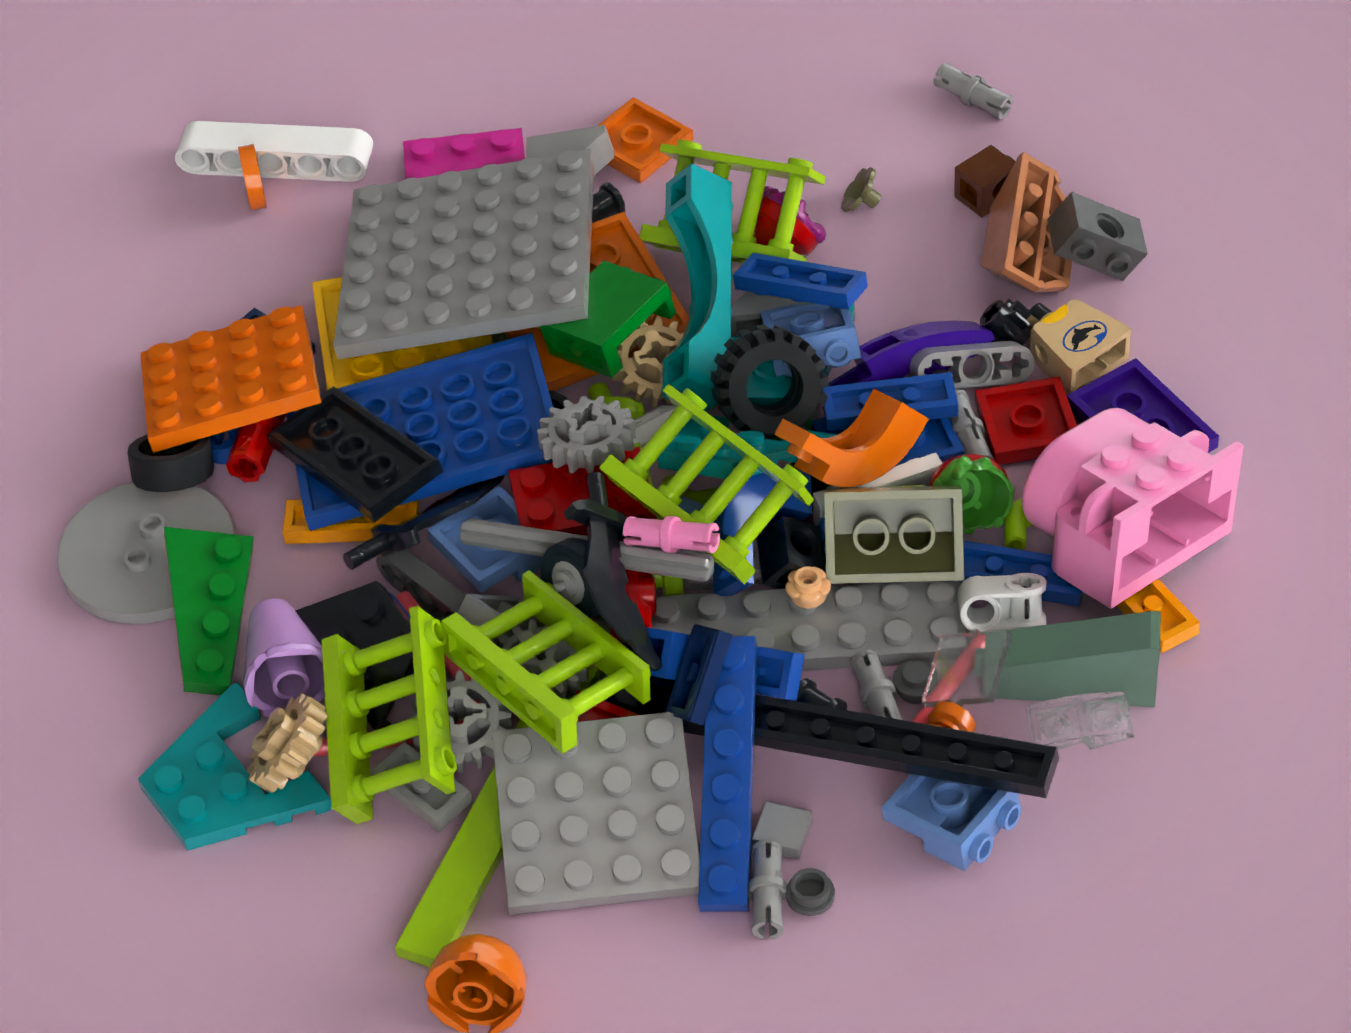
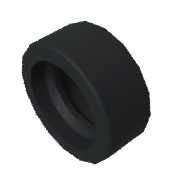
[127,435,214,492]

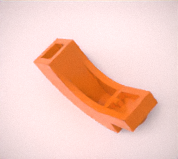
[774,388,929,487]

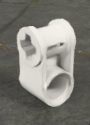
[957,573,1047,633]

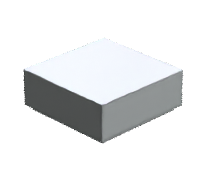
[752,801,812,859]

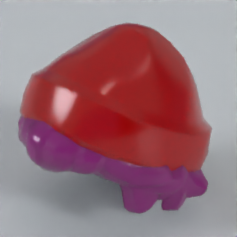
[753,186,826,256]

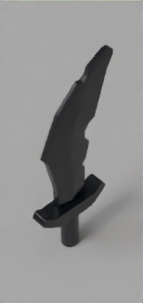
[563,472,662,672]
[343,475,505,570]

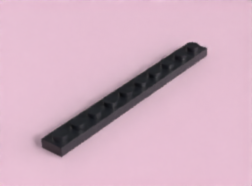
[604,675,1059,798]

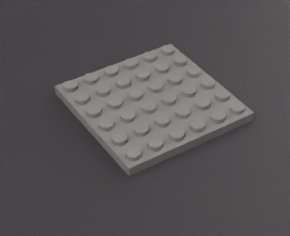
[333,149,595,359]

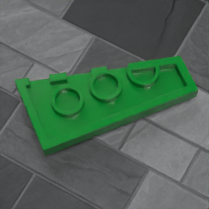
[164,527,254,696]

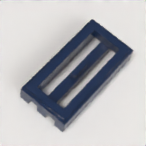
[666,624,733,725]

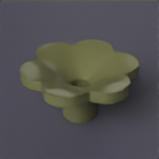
[841,167,881,212]

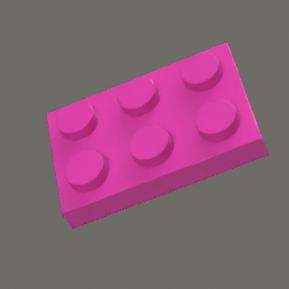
[403,128,525,179]

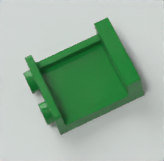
[540,261,676,378]

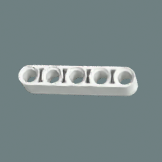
[175,121,373,182]

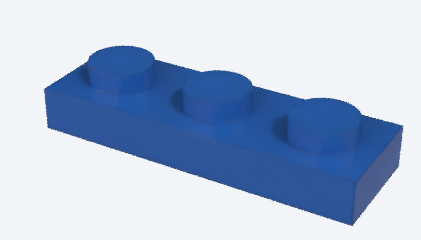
[733,253,868,309]
[822,372,958,431]

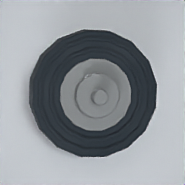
[540,537,600,618]

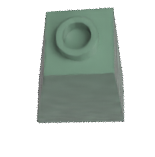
[976,611,1161,707]

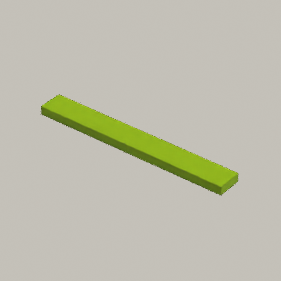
[395,666,599,967]

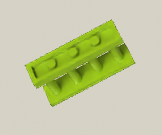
[639,140,826,264]
[599,384,814,585]
[441,570,651,754]
[321,606,457,824]

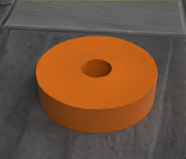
[238,144,267,210]

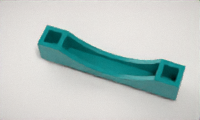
[662,164,733,412]

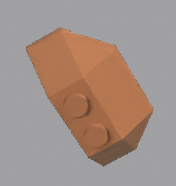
[981,152,1072,292]

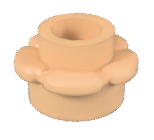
[785,566,831,609]

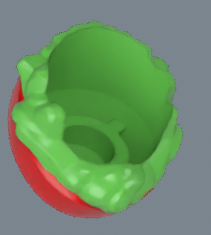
[929,454,1015,535]

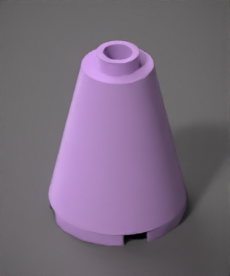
[243,598,325,718]

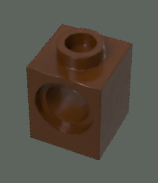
[954,145,1015,218]

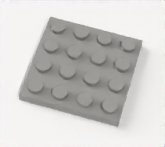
[492,712,700,915]

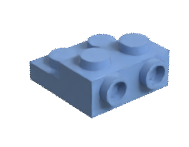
[760,302,861,377]
[427,485,542,593]
[881,774,1021,871]

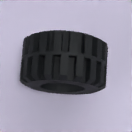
[710,325,829,441]

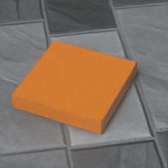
[598,97,693,183]

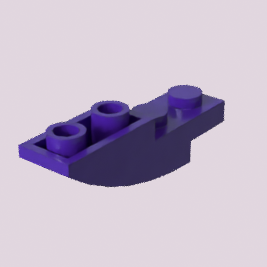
[825,320,995,387]

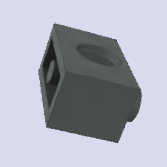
[1047,192,1148,281]

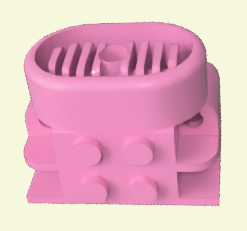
[1022,408,1244,609]

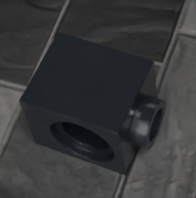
[757,516,826,589]

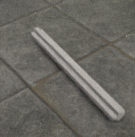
[460,518,714,582]

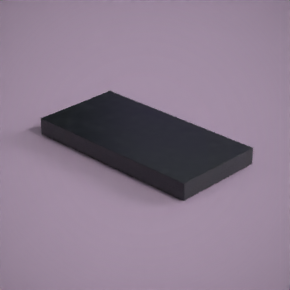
[267,386,443,523]

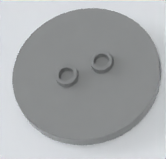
[57,482,235,624]

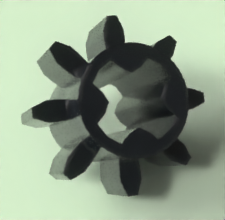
[980,299,1033,345]

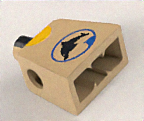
[1027,300,1131,395]

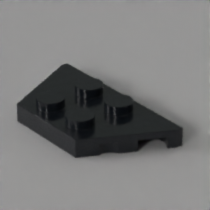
[295,581,414,730]

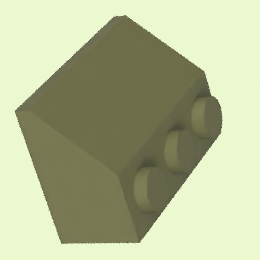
[824,485,964,584]

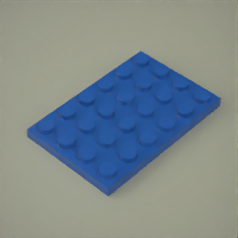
[286,332,554,531]

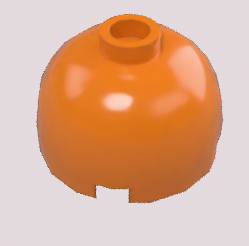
[424,934,527,1033]

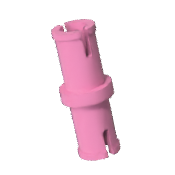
[623,516,720,553]

